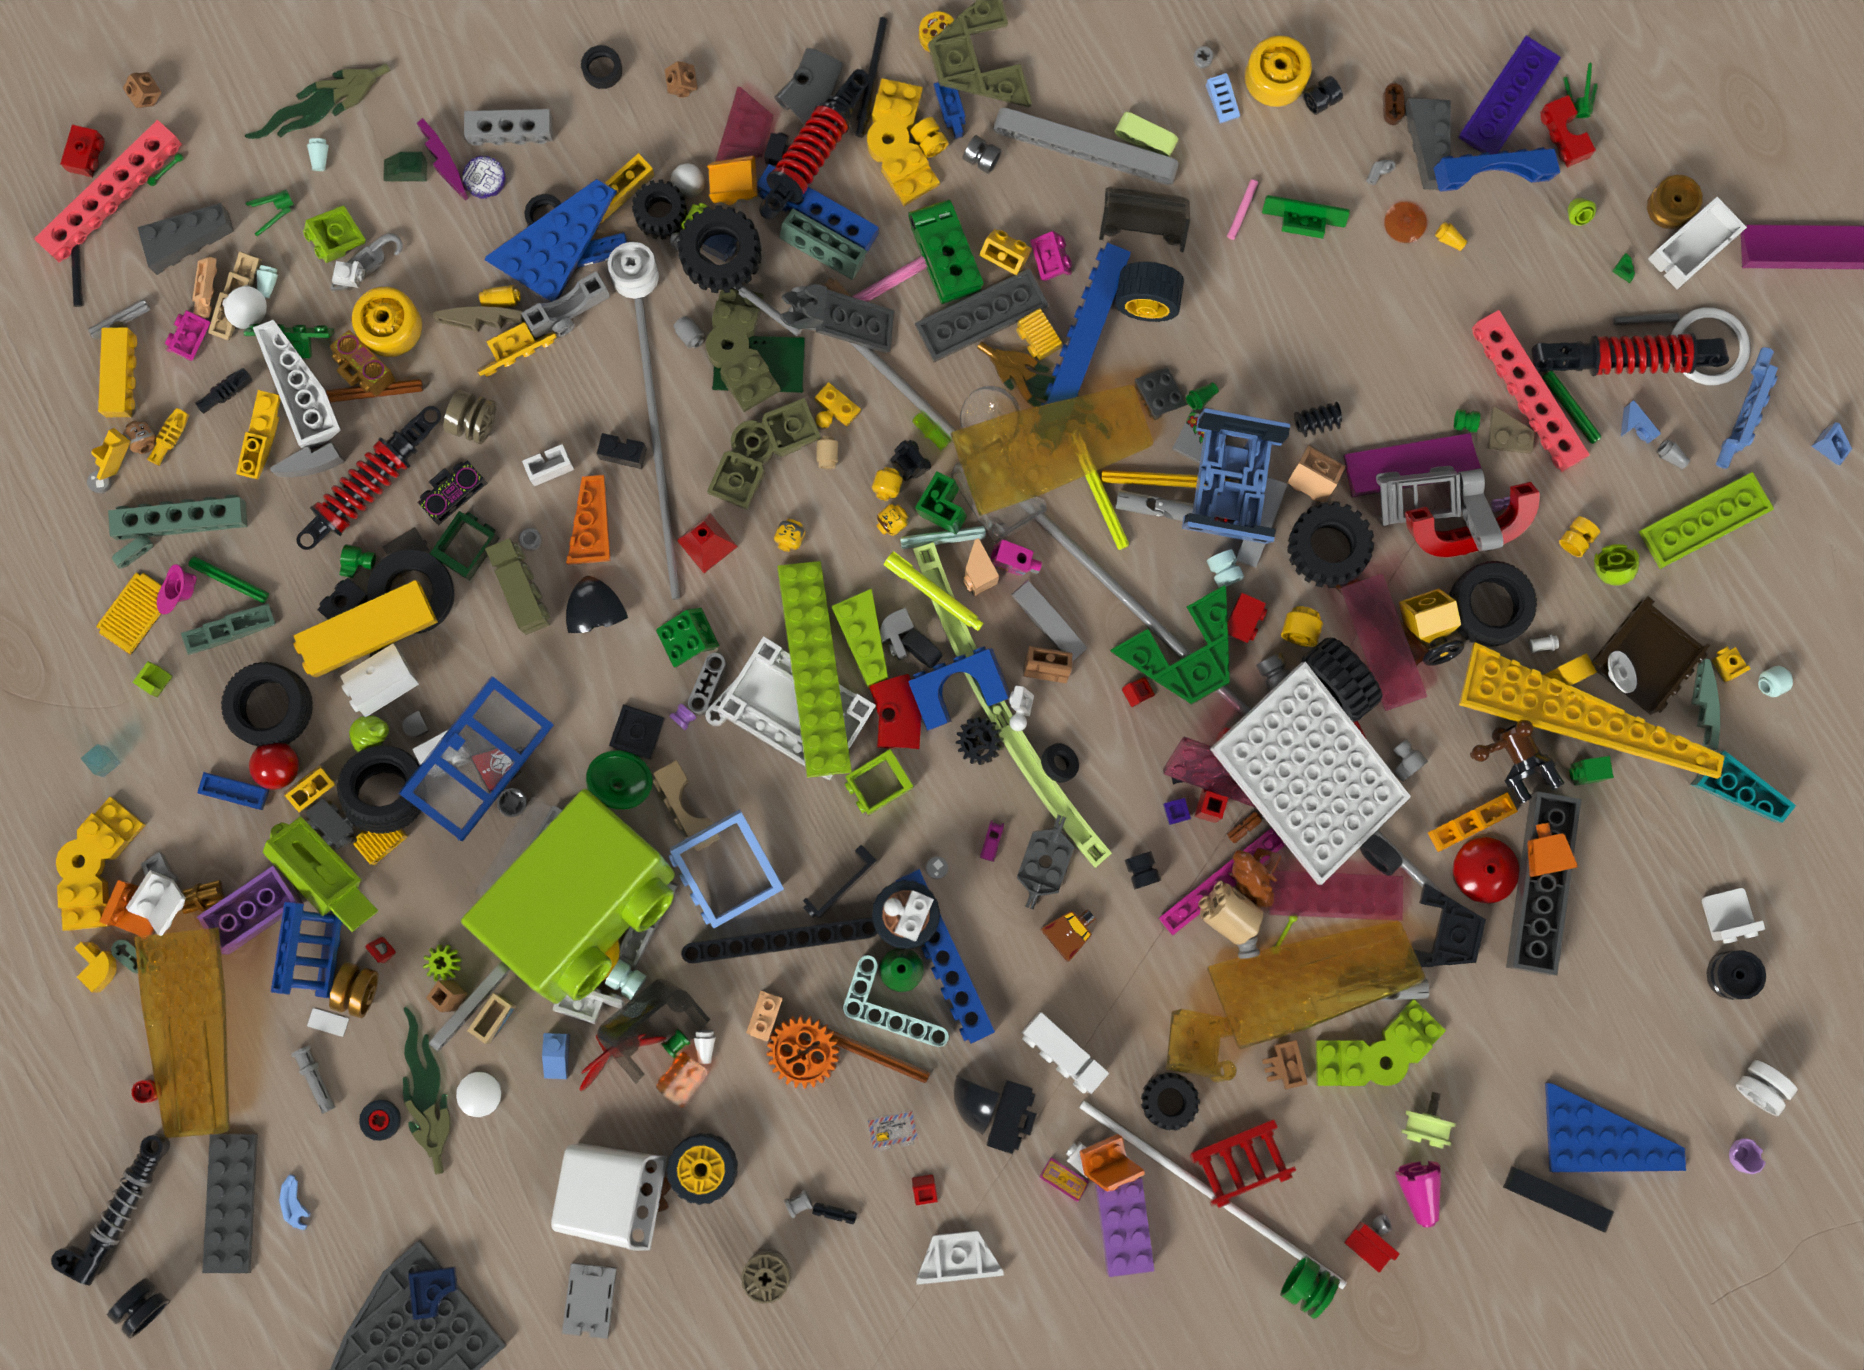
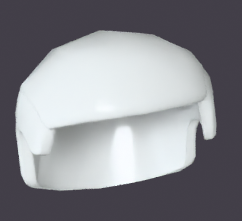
[670,163,705,198]

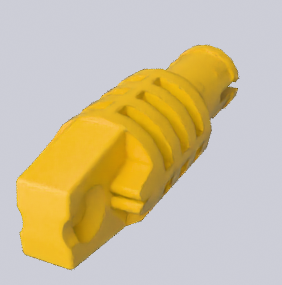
[147,408,189,466]

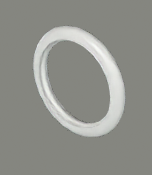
[1671,307,1750,385]

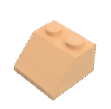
[1287,445,1346,503]
[963,538,999,596]

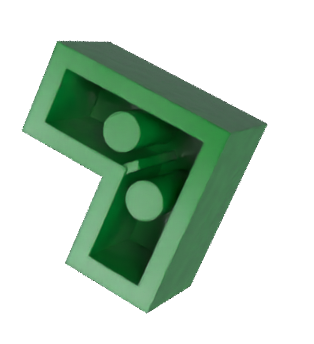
[915,471,967,535]

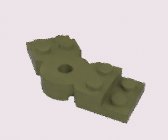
[706,288,780,412]
[707,398,821,510]

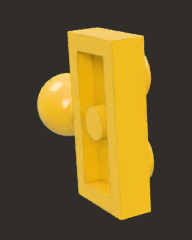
[814,382,861,428]

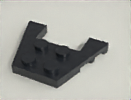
[1405,883,1486,969]

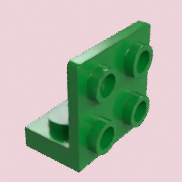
[656,608,720,667]

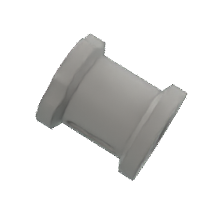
[784,1190,813,1218]

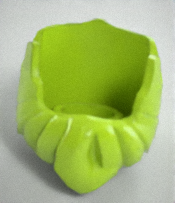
[349,715,389,752]

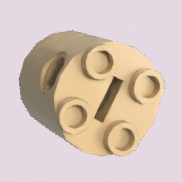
[1198,881,1263,945]

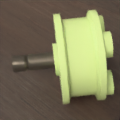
[1401,1092,1456,1149]

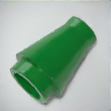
[1186,382,1219,410]

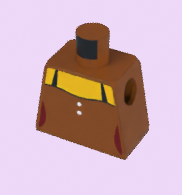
[1040,909,1096,962]

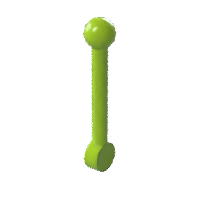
[1270,913,1298,955]

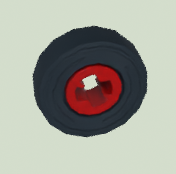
[359,1100,401,1141]

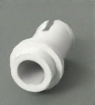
[1529,634,1559,653]

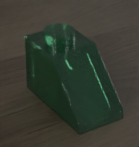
[383,152,427,182]

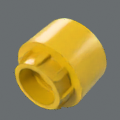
[1281,606,1323,647]

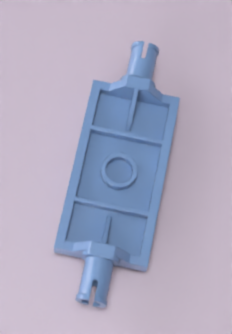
[1716,347,1778,469]

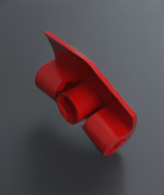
[869,674,921,749]

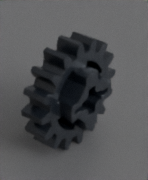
[956,717,1004,765]

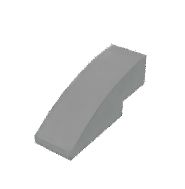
[270,442,345,477]

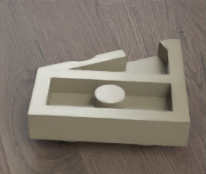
[1488,407,1534,454]

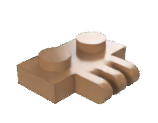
[1262,1040,1308,1089]

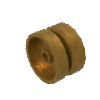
[1647,174,1703,229]
[329,962,379,1018]

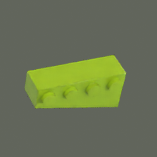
[832,588,888,689]

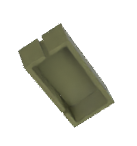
[485,538,551,635]

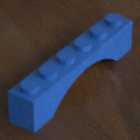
[1433,147,1561,192]

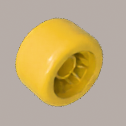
[1245,35,1312,107]
[351,287,422,357]

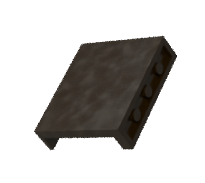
[1592,596,1710,715]

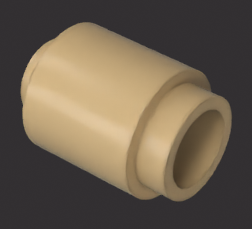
[816,436,838,469]

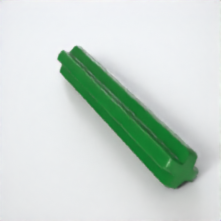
[1542,371,1602,444]
[188,556,269,603]

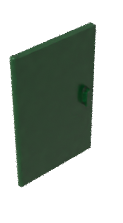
[712,336,805,393]

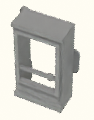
[1376,466,1461,526]

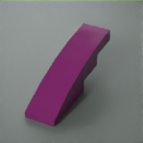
[416,118,468,201]

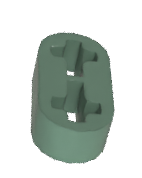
[112,535,153,569]
[111,940,152,974]

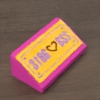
[1039,1157,1089,1202]

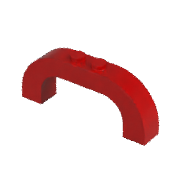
[1405,482,1540,557]

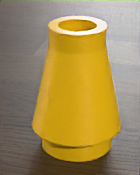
[1434,222,1468,251]

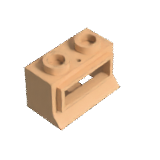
[746,991,784,1041]

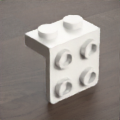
[1702,888,1765,944]

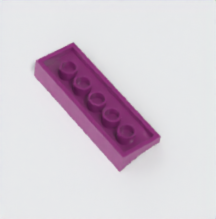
[1740,225,1864,270]
[1343,433,1483,497]

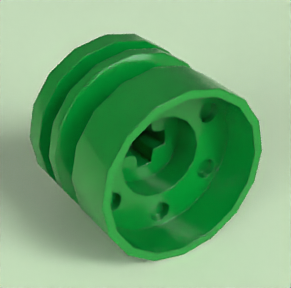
[1280,1256,1340,1319]

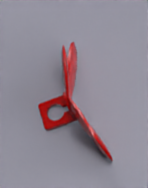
[579,1025,667,1091]

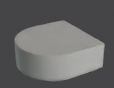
[402,711,429,737]

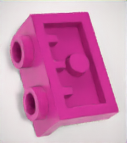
[1030,231,1072,281]
[164,310,211,361]

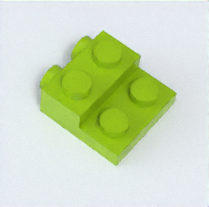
[303,205,366,263]

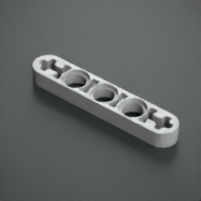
[429,961,511,1052]

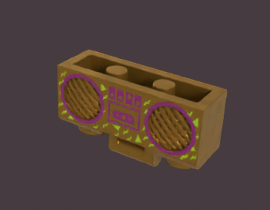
[330,330,396,397]

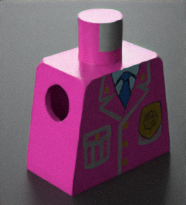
[990,539,1042,576]

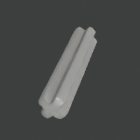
[89,299,150,339]

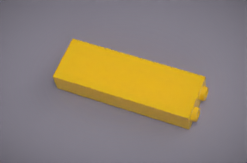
[293,580,438,678]

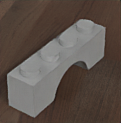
[521,271,610,338]

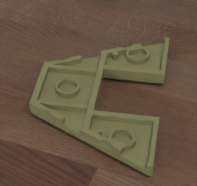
[928,0,1032,107]

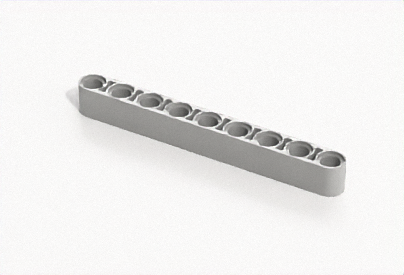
[993,108,1179,185]

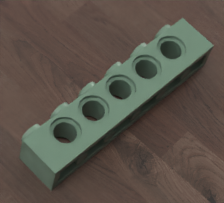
[108,495,248,540]

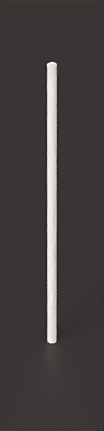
[1079,1100,1347,1289]

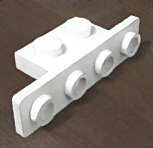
[553,988,626,1024]

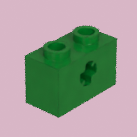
[1569,756,1614,786]

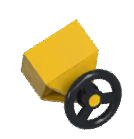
[1399,588,1464,666]

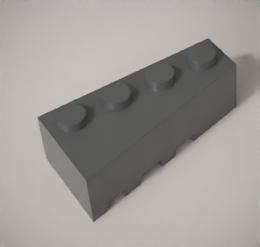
[1404,98,1451,190]
[137,203,234,275]

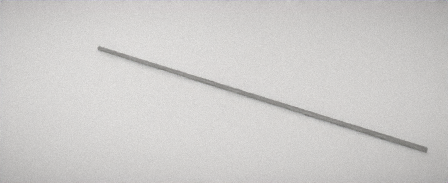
[849,342,1447,896]

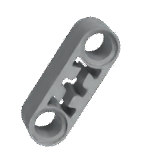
[688,653,727,715]

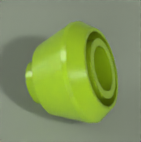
[1567,198,1596,226]

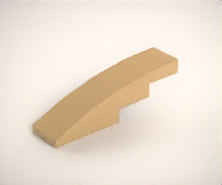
[208,252,262,340]

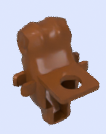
[1228,848,1281,908]

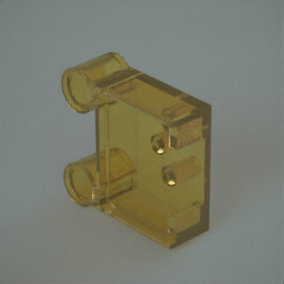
[1166,1009,1240,1082]

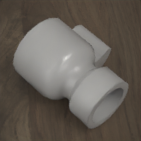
[1393,739,1428,782]

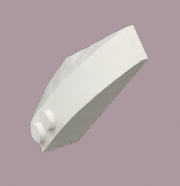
[253,320,341,449]

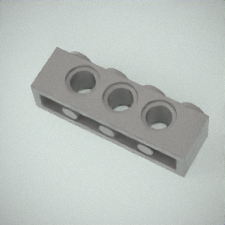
[464,109,553,146]

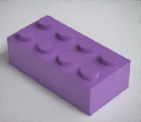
[197,866,304,955]
[1095,1177,1154,1277]

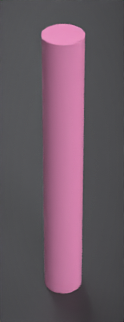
[1227,180,1258,240]

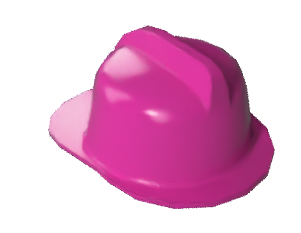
[157,564,197,615]

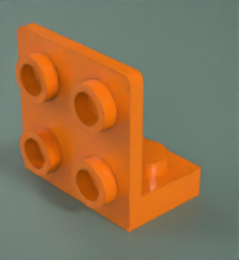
[99,880,154,939]
[1079,1134,1145,1191]

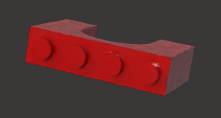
[1194,727,1231,823]

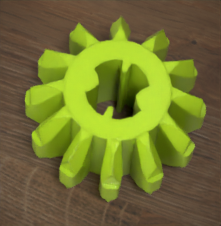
[423,944,462,982]

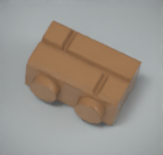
[1023,646,1073,683]

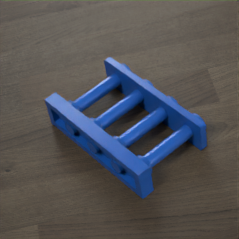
[271,902,343,998]

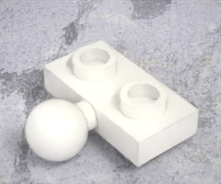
[1009,686,1034,731]
[884,890,934,942]

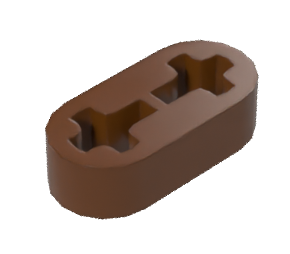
[1383,83,1405,125]

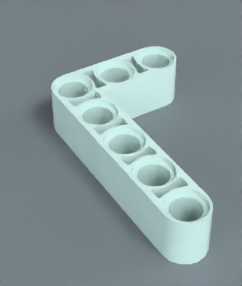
[843,955,949,1047]

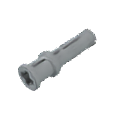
[291,1045,335,1114]

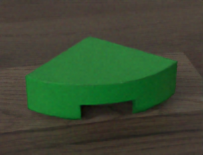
[1612,253,1635,283]

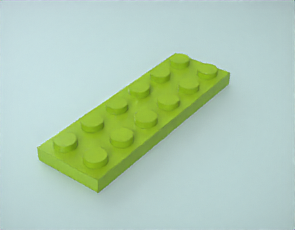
[1639,472,1774,569]

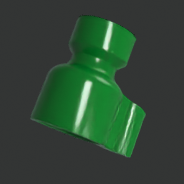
[339,544,376,578]

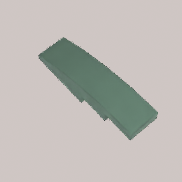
[181,604,275,655]
[1691,659,1720,751]

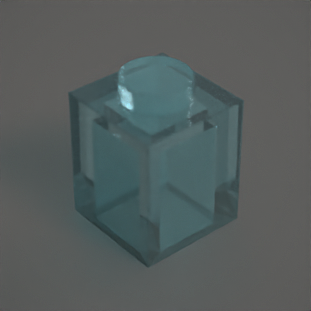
[81,744,121,777]

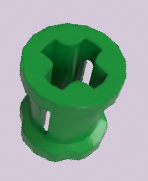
[661,1029,691,1059]

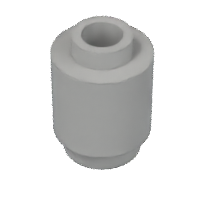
[674,316,705,348]

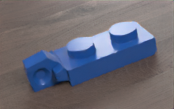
[934,82,965,139]

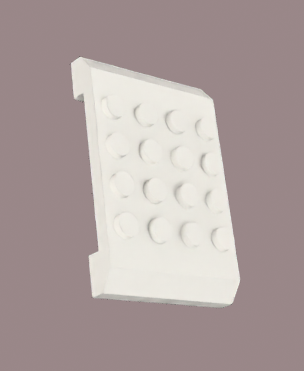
[717,636,876,781]

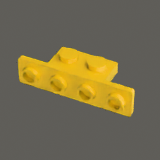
[477,321,557,377]

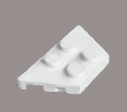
[916,1230,1004,1285]

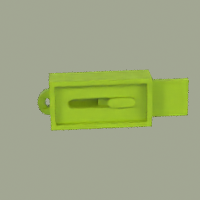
[262,816,378,932]

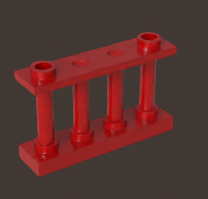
[1190,1119,1296,1208]

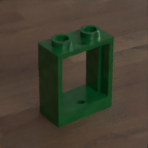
[429,511,499,581]

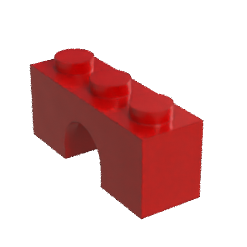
[1540,95,1596,168]

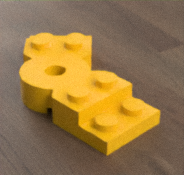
[867,78,940,207]
[56,797,145,931]

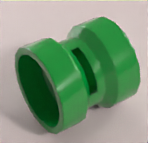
[1453,409,1480,433]

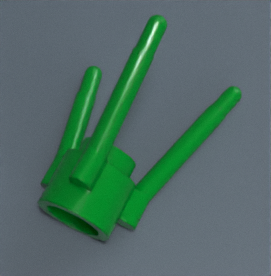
[1563,63,1598,119]
[246,189,294,236]

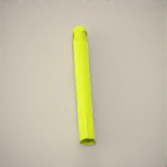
[883,551,984,631]

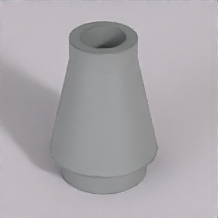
[1657,439,1690,469]

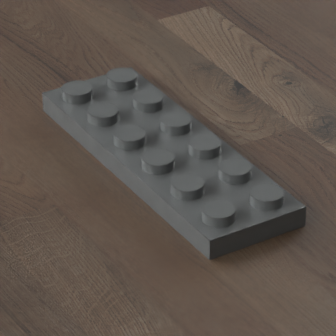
[915,268,1049,362]
[202,1134,258,1274]

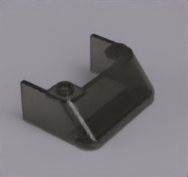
[1099,187,1190,252]
[597,979,710,1084]

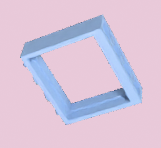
[668,809,784,929]

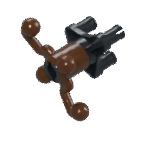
[1470,720,1564,804]

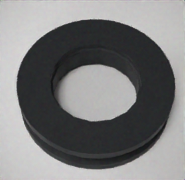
[367,549,455,634]

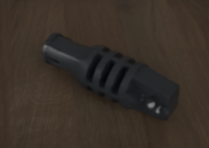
[195,368,253,414]

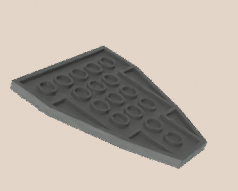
[330,1240,507,1370]

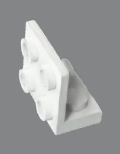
[126,870,186,936]

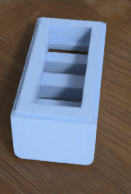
[1206,73,1240,123]

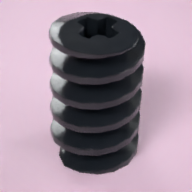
[1294,401,1342,437]

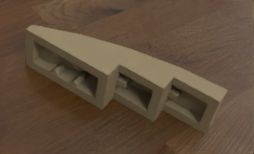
[433,306,525,332]

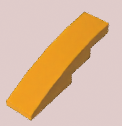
[1427,792,1518,852]

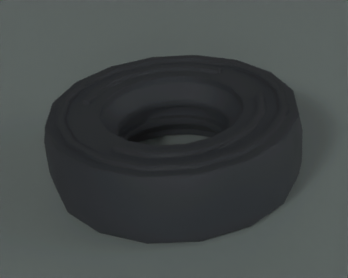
[1041,743,1079,783]

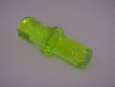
[912,413,950,451]

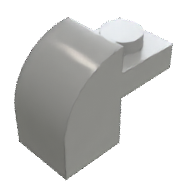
[880,608,914,661]

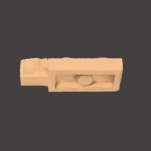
[192,257,217,319]

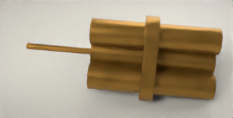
[181,880,225,915]

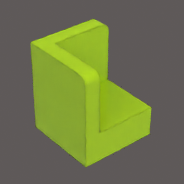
[132,661,172,698]

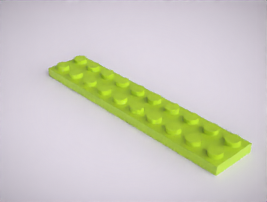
[777,561,852,778]

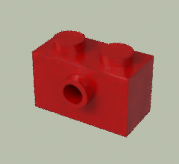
[60,124,104,177]
[1228,593,1268,643]

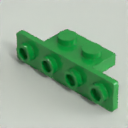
[1262,195,1350,239]
[243,323,334,358]

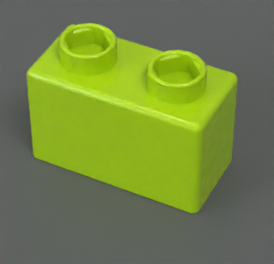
[461,789,675,1004]

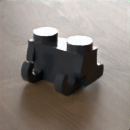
[890,440,931,481]

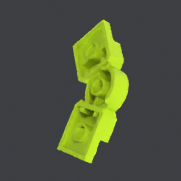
[1315,999,1446,1086]

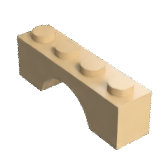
[653,760,721,851]

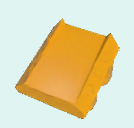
[707,156,758,205]

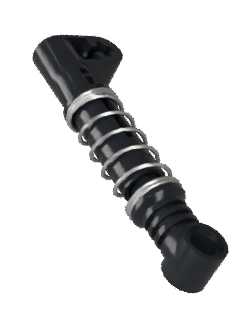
[51,1134,170,1286]

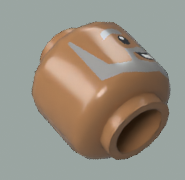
[123,421,156,454]

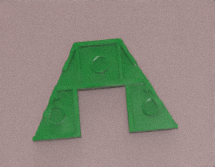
[1110,585,1230,705]

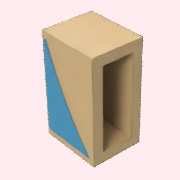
[467,993,516,1044]

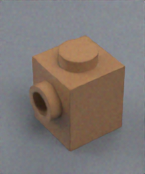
[426,980,468,1012]

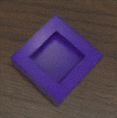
[1163,798,1191,825]

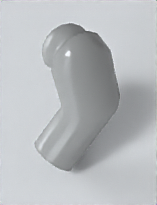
[1366,159,1395,185]

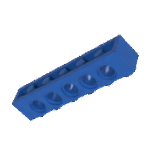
[757,164,879,254]

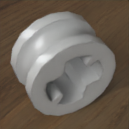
[1194,46,1213,68]

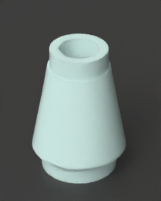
[307,138,329,171]
[257,265,279,298]

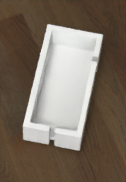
[1648,197,1747,289]
[1021,1012,1109,1094]

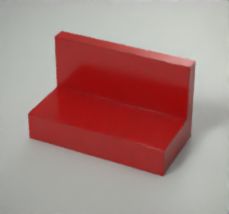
[1343,1222,1400,1273]

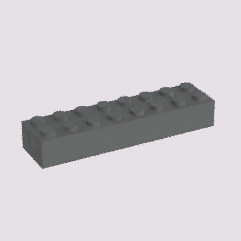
[1506,792,1582,976]

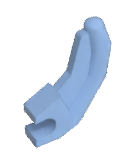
[279,1174,311,1230]

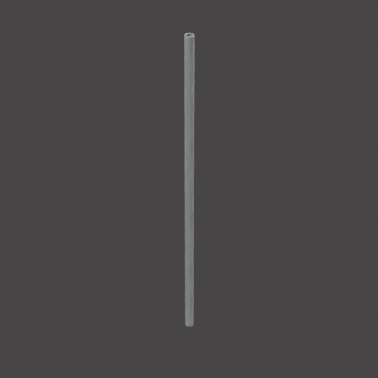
[634,297,680,600]

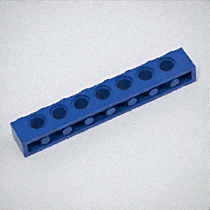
[895,869,995,1044]

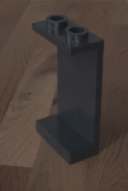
[803,845,877,918]

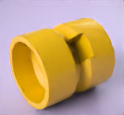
[910,117,949,158]
[1559,516,1600,557]

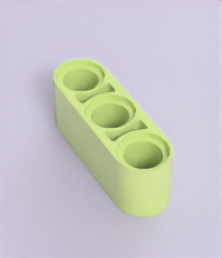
[1114,112,1178,157]

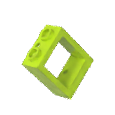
[844,749,913,816]

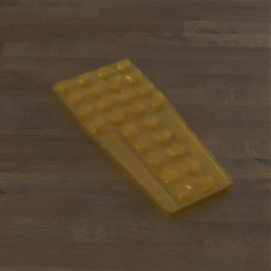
[950,385,1153,516]
[1208,921,1425,1050]
[134,927,230,1138]

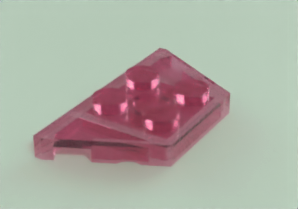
[715,86,773,162]

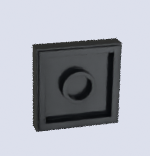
[609,704,665,760]

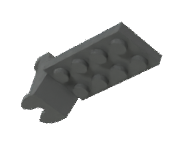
[780,284,894,353]

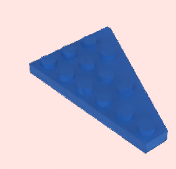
[484,179,617,302]
[1545,1083,1686,1172]

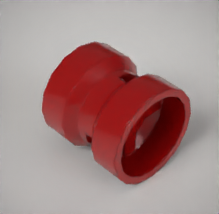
[131,1080,161,1103]

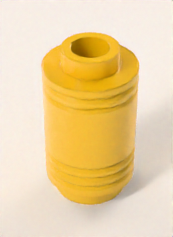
[479,285,521,308]

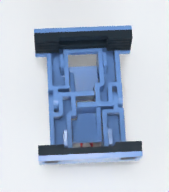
[1182,408,1290,544]

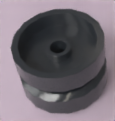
[1706,950,1767,1000]
[107,1278,169,1339]

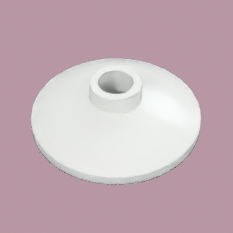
[1608,651,1637,693]

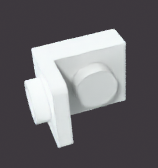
[332,261,365,288]
[1065,1142,1087,1178]

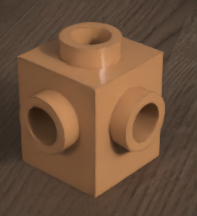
[664,61,698,98]
[123,72,162,108]

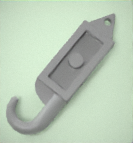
[330,233,403,291]

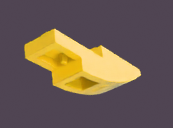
[236,390,281,480]

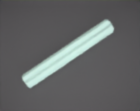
[900,526,986,549]

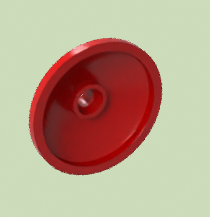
[1453,837,1520,904]

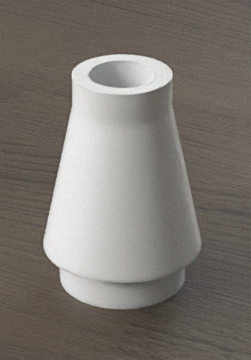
[693,1030,716,1064]

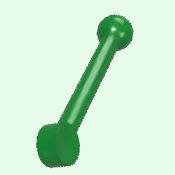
[147,153,183,186]

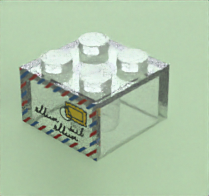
[868,1110,918,1151]

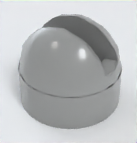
[1372,1214,1392,1234]

